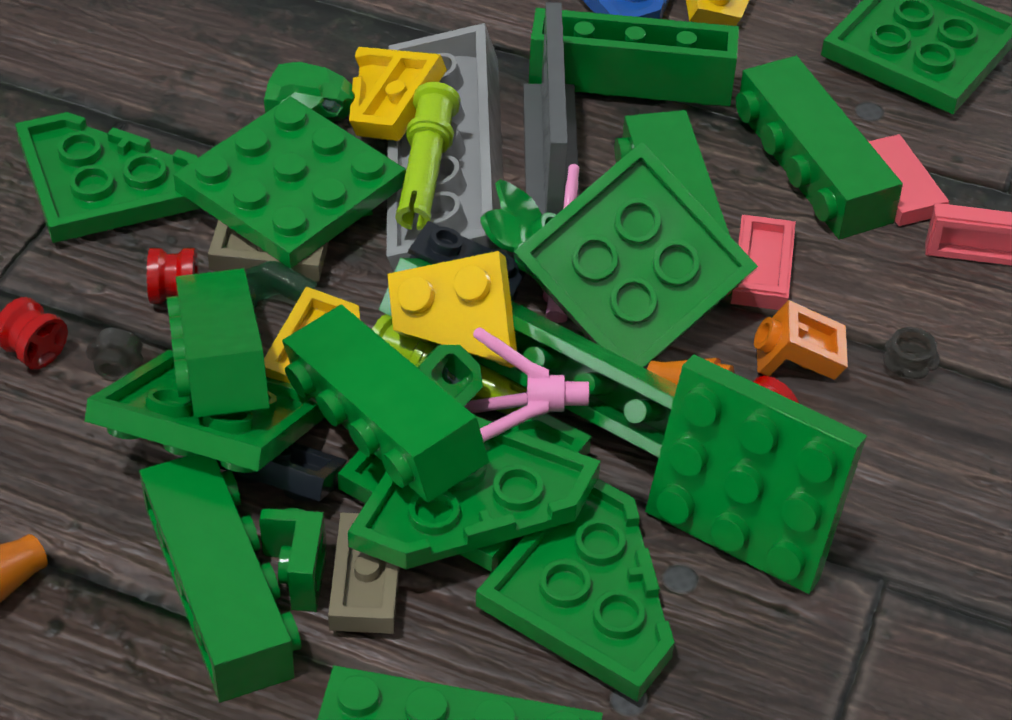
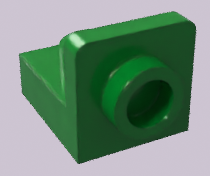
[259,508,327,612]

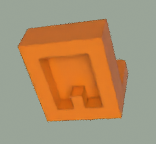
[754,300,848,380]

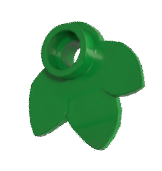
[480,179,556,275]

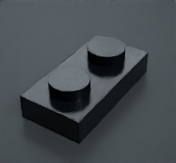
[216,443,347,501]

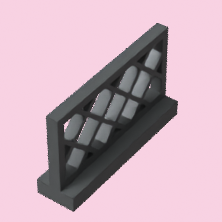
[523,2,580,215]

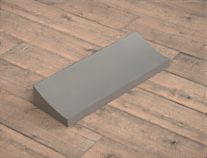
[387,23,507,272]

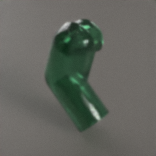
[245,261,318,308]

